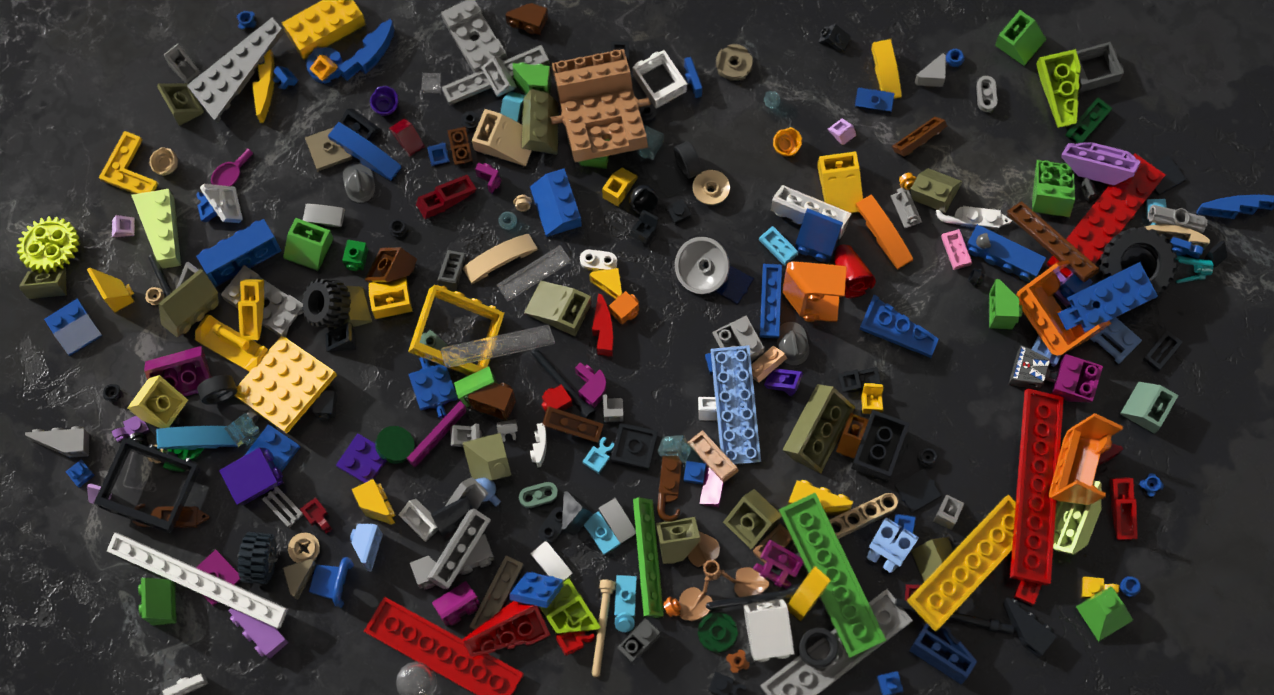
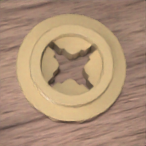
[288,533,320,563]

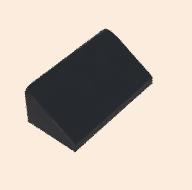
[340,109,380,141]

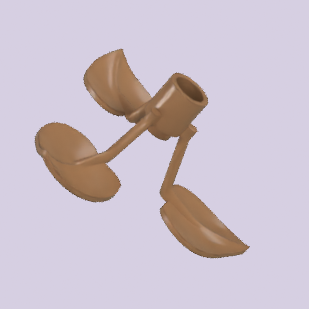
[679,532,769,621]

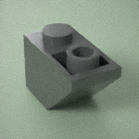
[617,618,660,662]

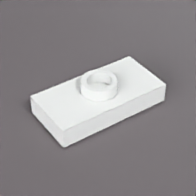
[163,674,208,695]

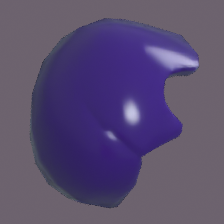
[370,86,398,116]

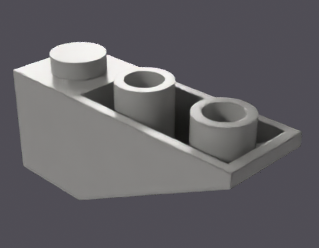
[25,426,89,457]

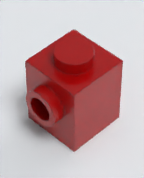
[541,384,573,412]

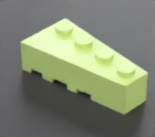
[132,189,181,269]

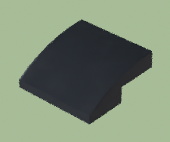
[431,496,473,545]

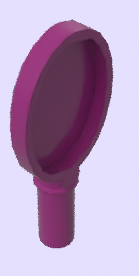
[211,149,253,186]

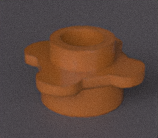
[726,650,749,673]

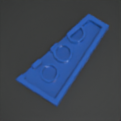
[859,294,939,358]

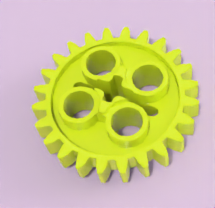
[17,217,80,274]

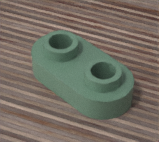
[519,482,558,508]

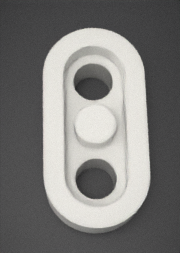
[580,250,617,271]

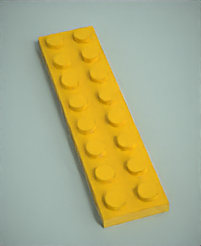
[907,495,1016,631]

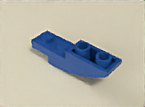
[339,19,395,81]

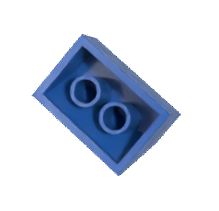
[530,169,582,237]

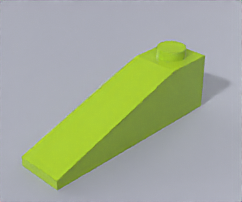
[1036,49,1081,128]

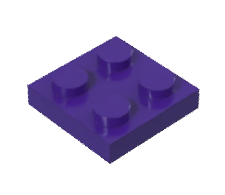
[336,433,387,483]

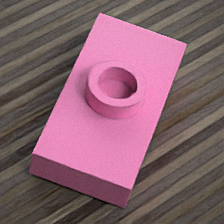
[941,229,972,270]

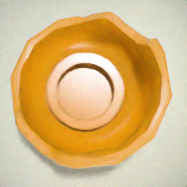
[773,127,802,157]

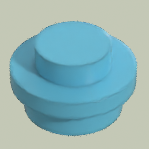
[615,612,635,632]

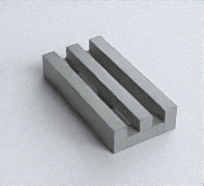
[262,487,304,528]

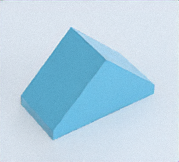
[500,91,525,123]

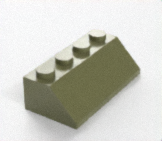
[782,384,855,473]

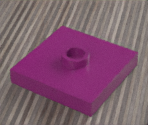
[196,550,241,606]

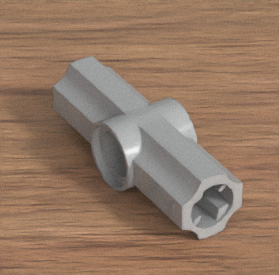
[1148,205,1207,233]

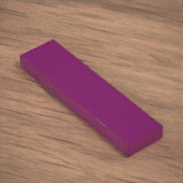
[407,401,467,467]

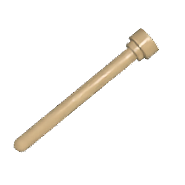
[592,580,616,677]

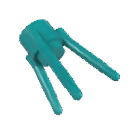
[1176,256,1213,284]

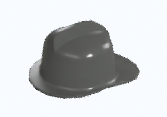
[343,162,375,203]
[776,322,809,365]

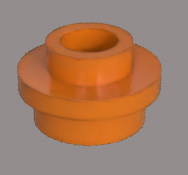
[664,597,681,617]

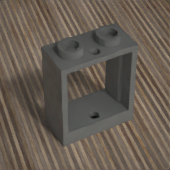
[1077,42,1124,93]

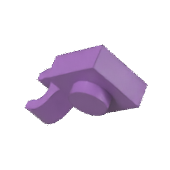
[112,416,150,442]

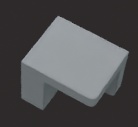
[603,395,624,422]

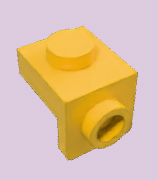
[861,383,883,414]

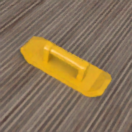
[195,315,268,372]

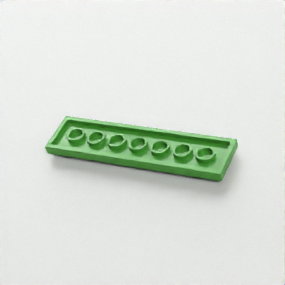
[779,492,886,658]

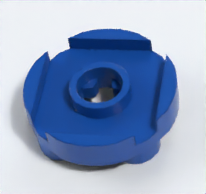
[306,47,343,83]

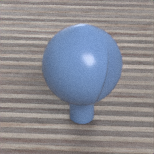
[475,478,501,507]

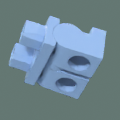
[867,517,919,573]

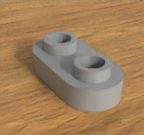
[976,76,997,112]

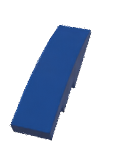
[328,122,402,181]
[1197,195,1274,219]

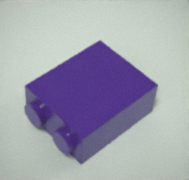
[219,447,284,505]

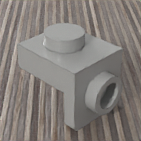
[450,424,482,447]

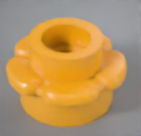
[899,173,917,190]

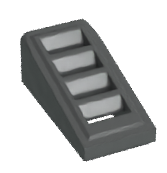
[438,250,466,291]

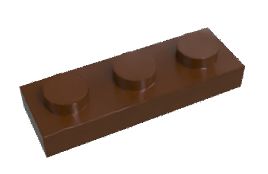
[892,117,947,156]
[542,407,604,443]

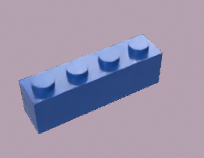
[966,224,1046,282]

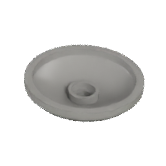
[675,237,730,294]

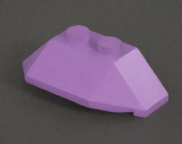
[1061,143,1141,185]

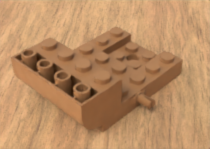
[551,49,650,162]

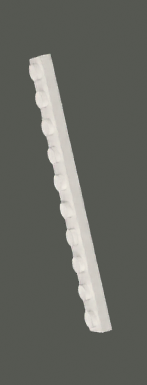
[107,533,288,628]

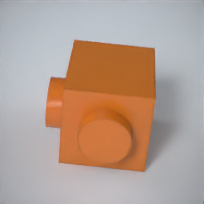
[609,291,639,325]

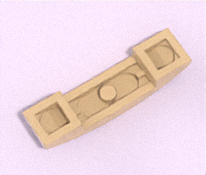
[1145,224,1210,250]
[463,234,538,285]

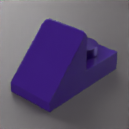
[764,369,803,397]

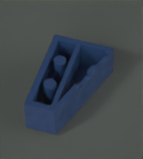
[909,623,977,685]

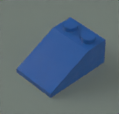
[795,208,843,263]

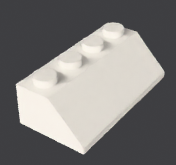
[771,185,852,239]

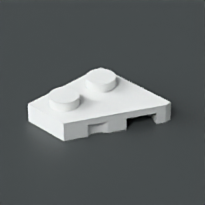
[200,184,243,223]

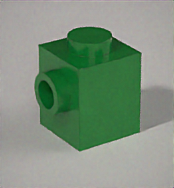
[342,240,369,271]

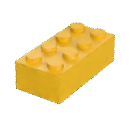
[282,0,366,60]

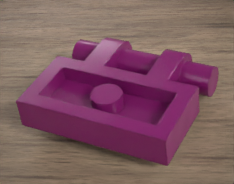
[753,540,803,589]

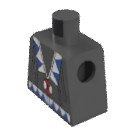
[1008,346,1058,389]

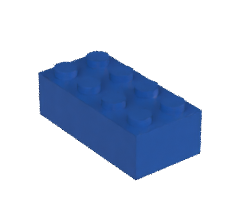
[196,219,281,287]

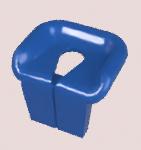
[309,557,354,608]

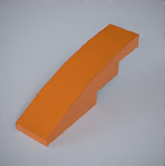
[856,194,913,270]

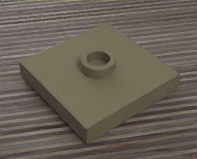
[305,127,352,171]

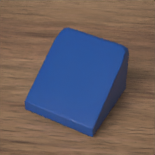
[427,143,450,166]

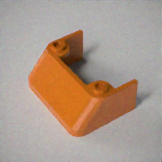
[1016,260,1112,355]
[783,262,846,322]
[1049,413,1123,505]

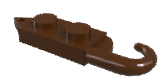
[657,444,682,522]
[132,504,211,528]

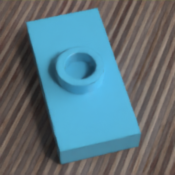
[759,226,799,266]
[584,511,620,555]
[614,575,637,617]

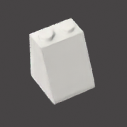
[743,599,794,662]

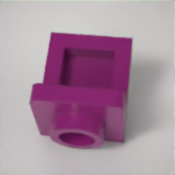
[475,163,501,193]

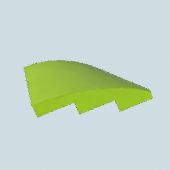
[539,579,601,633]

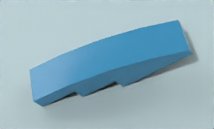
[156,426,241,450]

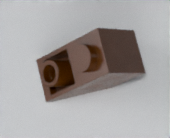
[506,3,548,35]

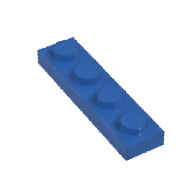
[760,264,782,339]

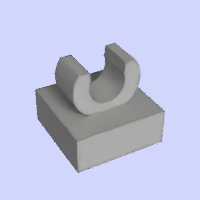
[497,419,517,442]

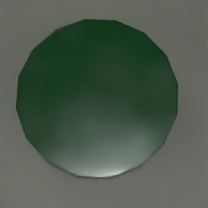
[375,426,415,464]
[698,612,738,653]

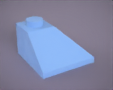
[350,524,383,572]

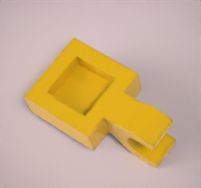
[1082,577,1119,599]

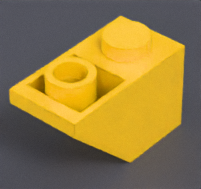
[602,168,638,207]

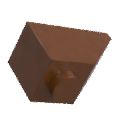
[836,413,869,458]

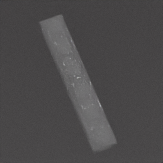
[440,324,555,368]

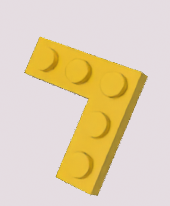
[99,131,158,194]

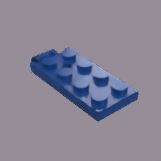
[1057,262,1158,332]

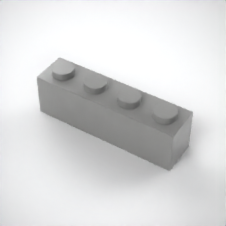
[427,509,491,589]

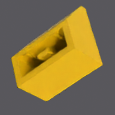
[369,277,413,319]
[352,479,396,525]

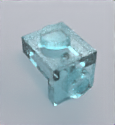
[658,435,691,462]

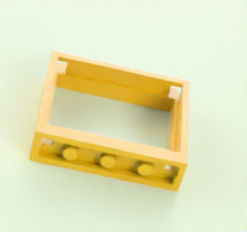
[408,285,504,376]

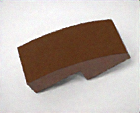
[448,127,473,165]

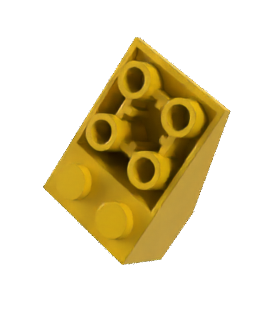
[818,152,863,213]
[788,480,853,516]

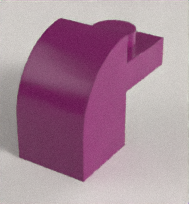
[575,362,606,407]

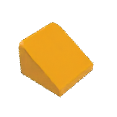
[310,55,338,81]

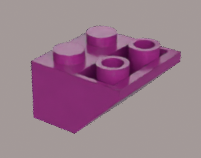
[1051,354,1103,402]
[432,581,480,626]

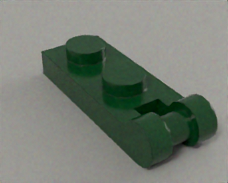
[1065,98,1113,144]

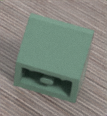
[1120,382,1178,434]

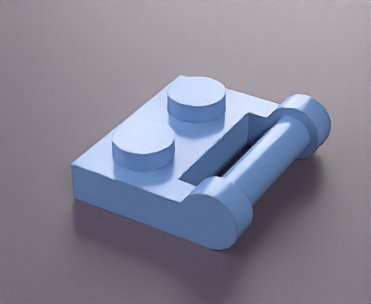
[1090,317,1142,364]

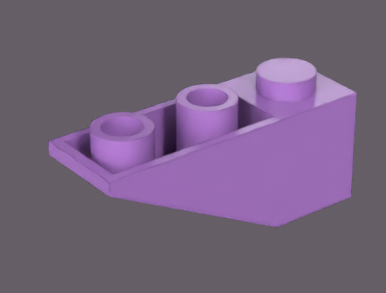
[228,609,289,659]

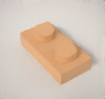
[751,346,787,383]

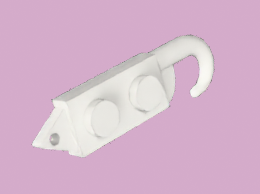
[936,206,1012,230]

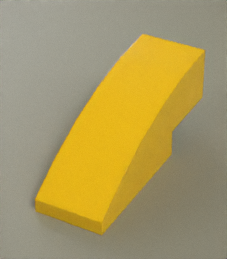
[871,39,902,99]
[238,279,264,340]

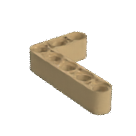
[829,493,898,539]

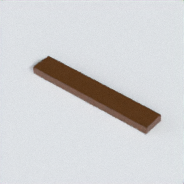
[1007,201,1099,282]

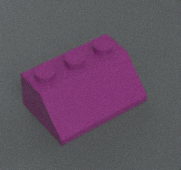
[144,346,211,397]

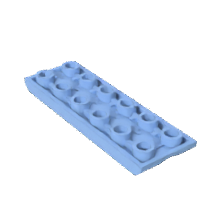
[711,345,761,464]

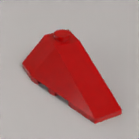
[462,601,550,657]

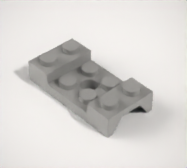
[441,0,507,73]
[221,265,304,338]

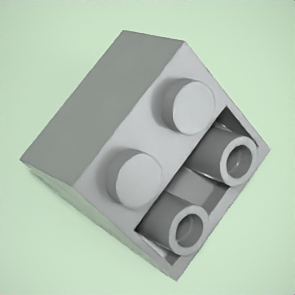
[712,315,764,361]

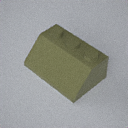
[522,89,559,155]
[159,269,219,338]

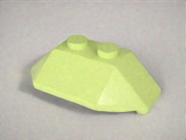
[1053,481,1101,555]

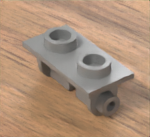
[891,187,922,228]

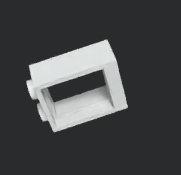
[633,50,687,108]

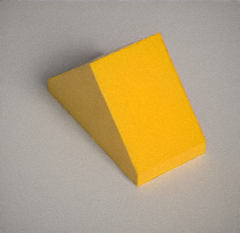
[589,268,622,299]

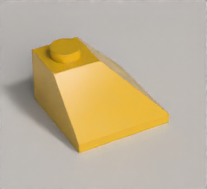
[87,268,135,313]

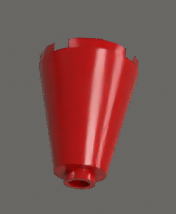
[834,244,876,298]

